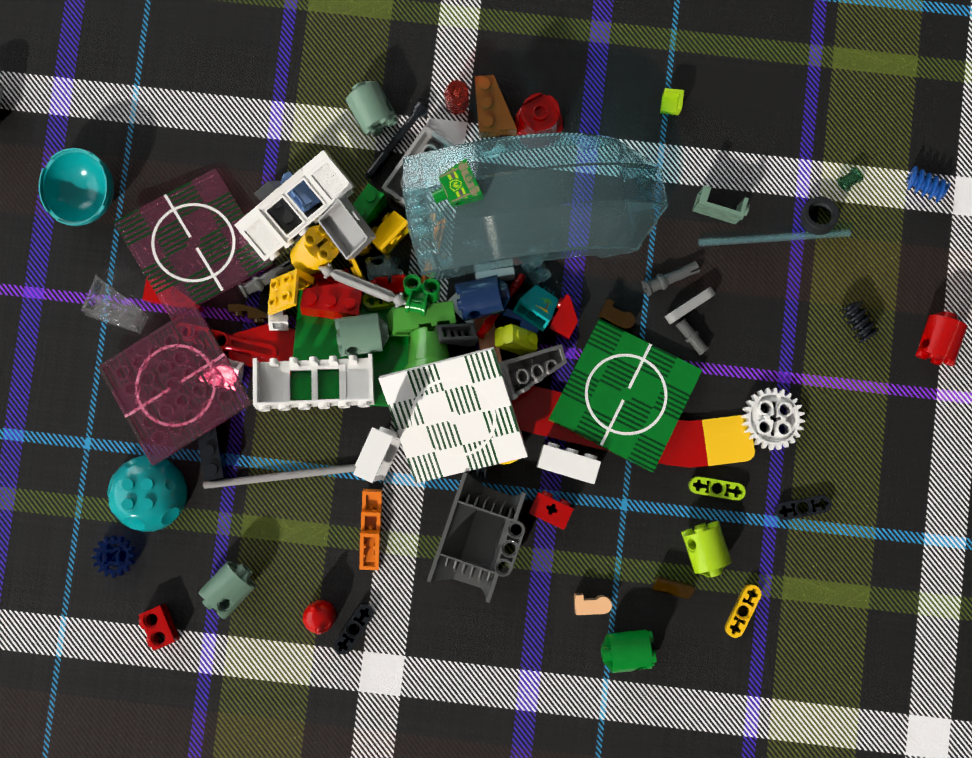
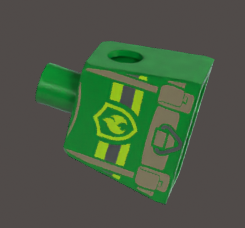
[431,158,484,207]

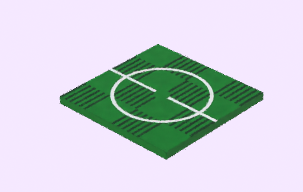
[548,318,702,473]

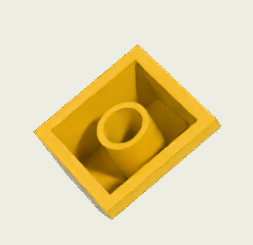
[371,211,412,257]

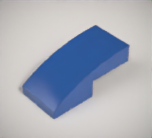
[503,308,539,334]

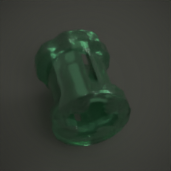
[837,167,864,192]

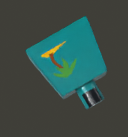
[513,285,558,331]

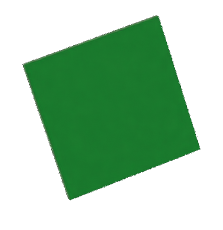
[290,289,410,407]

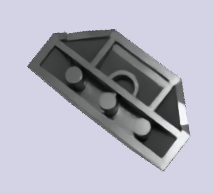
[254,181,318,242]

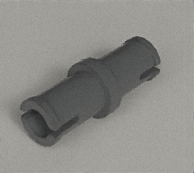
[675,318,709,355]

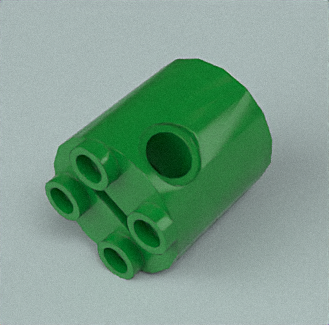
[601,629,657,673]

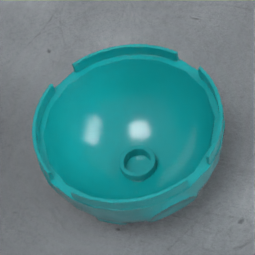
[107,455,187,532]

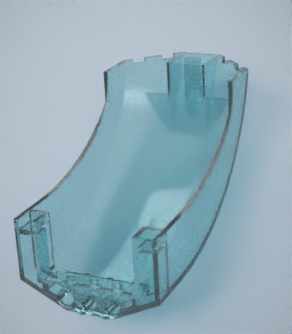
[403,133,668,280]

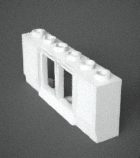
[234,150,355,261]
[253,354,375,412]
[353,427,401,483]

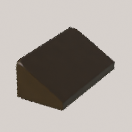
[652,575,695,599]

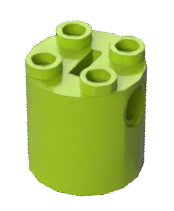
[681,521,732,578]

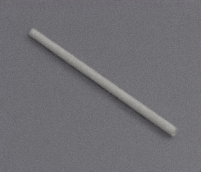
[203,464,356,489]

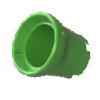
[404,327,450,370]

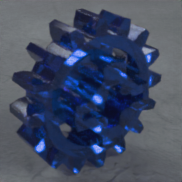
[92,535,136,578]

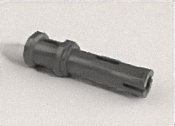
[238,259,295,299]
[642,261,700,297]

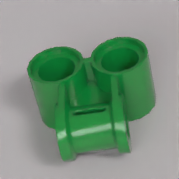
[403,274,440,316]

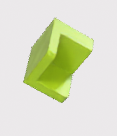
[660,88,684,115]

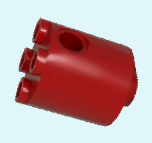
[915,311,968,367]

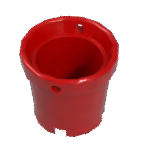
[515,93,563,149]

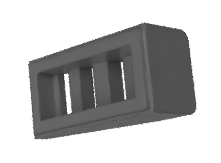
[436,323,478,346]

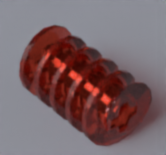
[444,80,469,114]

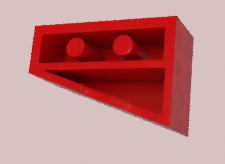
[300,283,364,319]

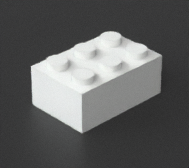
[536,442,601,484]

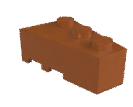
[475,75,517,138]

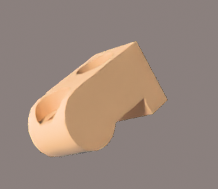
[574,593,612,615]

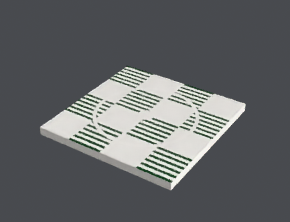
[378,347,528,483]

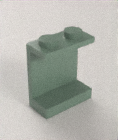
[692,185,750,224]

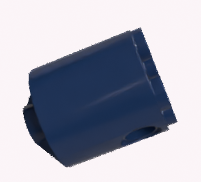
[455,275,511,321]

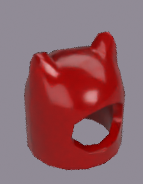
[303,600,336,635]

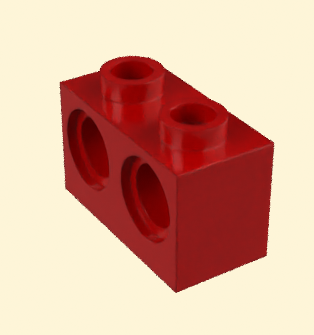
[139,603,180,651]

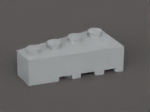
[499,344,567,401]

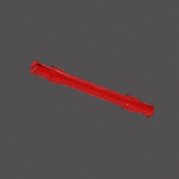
[477,273,526,339]

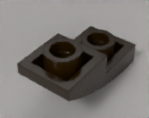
[228,304,268,324]

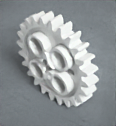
[741,388,805,450]

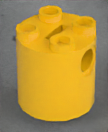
[290,224,339,275]

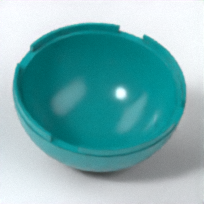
[39,148,114,226]

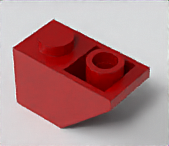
[548,294,578,340]

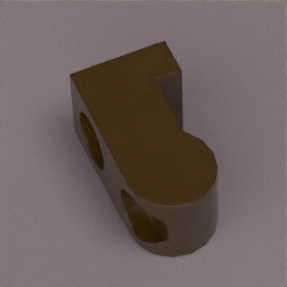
[598,298,635,330]

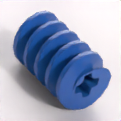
[905,166,951,203]

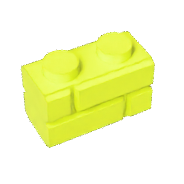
[495,324,538,355]

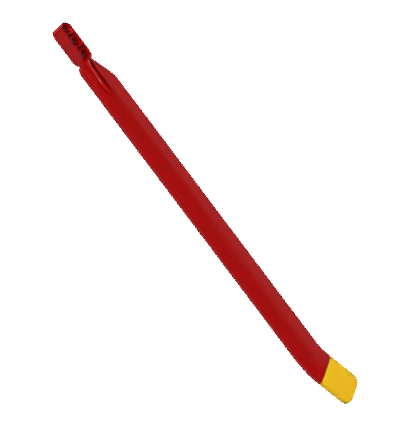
[174,323,755,468]

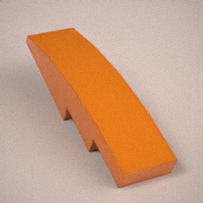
[359,489,382,570]

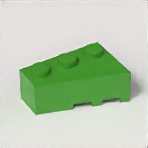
[386,301,456,337]

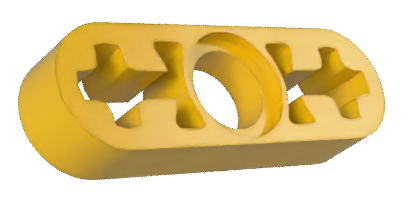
[725,584,761,638]

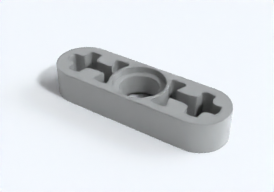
[665,287,716,324]

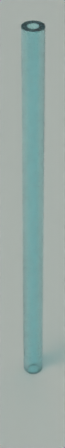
[698,229,851,246]

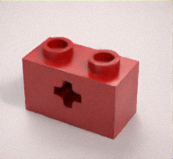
[528,490,574,530]

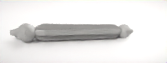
[318,263,407,308]

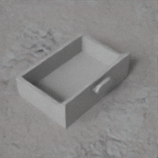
[317,197,376,260]

